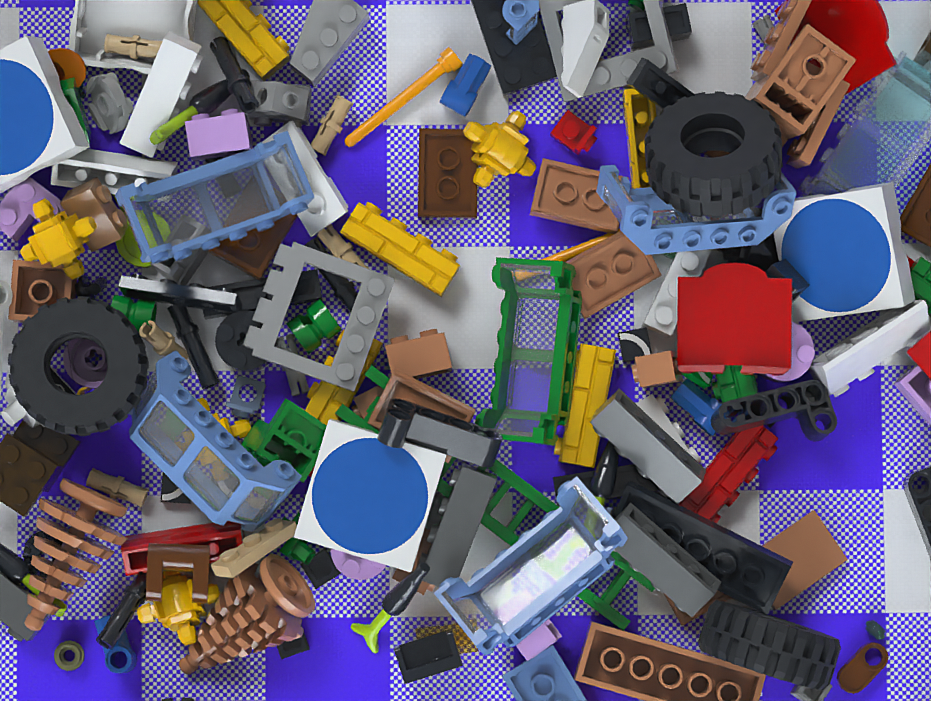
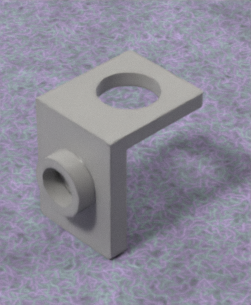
[252,81,309,120]

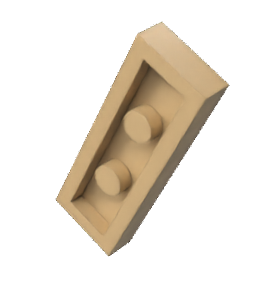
[211,518,297,578]

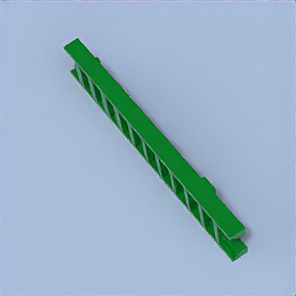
[335,365,655,631]

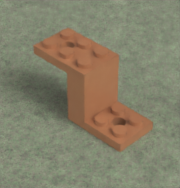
[750,0,850,169]
[704,24,856,158]

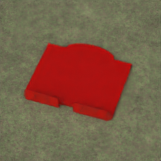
[774,0,897,95]
[677,262,793,376]

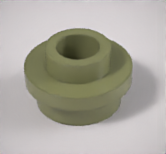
[54,640,85,671]

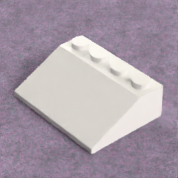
[808,300,929,397]

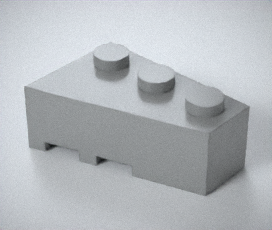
[290,0,370,87]

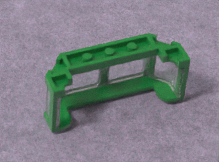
[475,257,582,446]

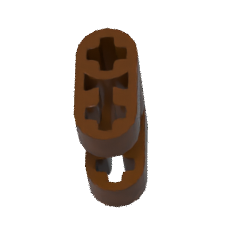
[146,543,210,603]

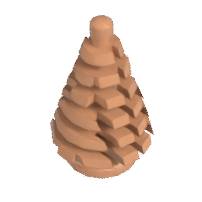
[24,478,128,631]
[179,554,315,675]

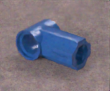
[439,53,492,117]
[670,378,730,437]
[94,615,137,673]

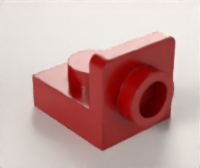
[550,110,598,155]

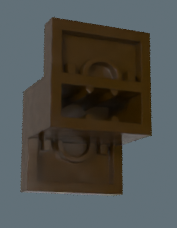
[0,420,81,517]

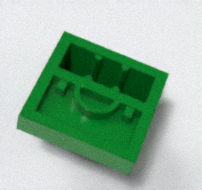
[225,398,327,501]

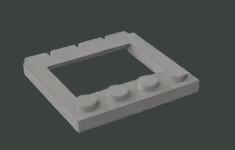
[539,0,679,102]
[243,242,395,392]

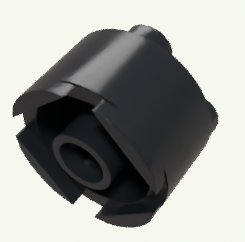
[215,310,277,372]

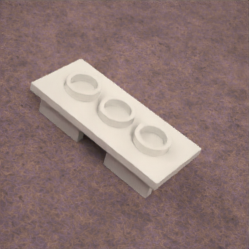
[262,121,349,237]

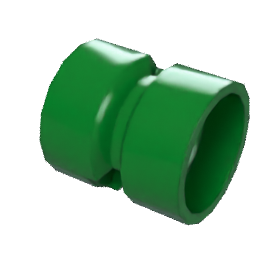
[111,295,157,338]
[286,299,342,354]

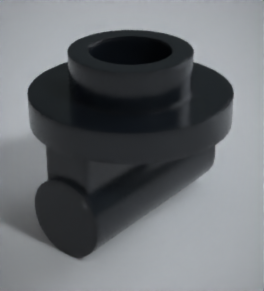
[75,275,107,300]

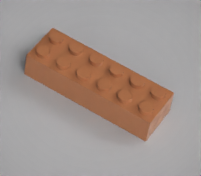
[574,621,766,701]

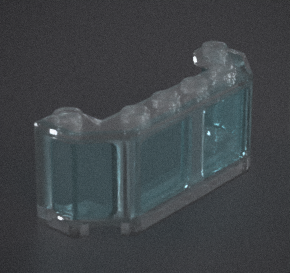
[798,51,931,197]

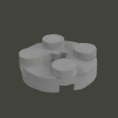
[86,72,133,134]

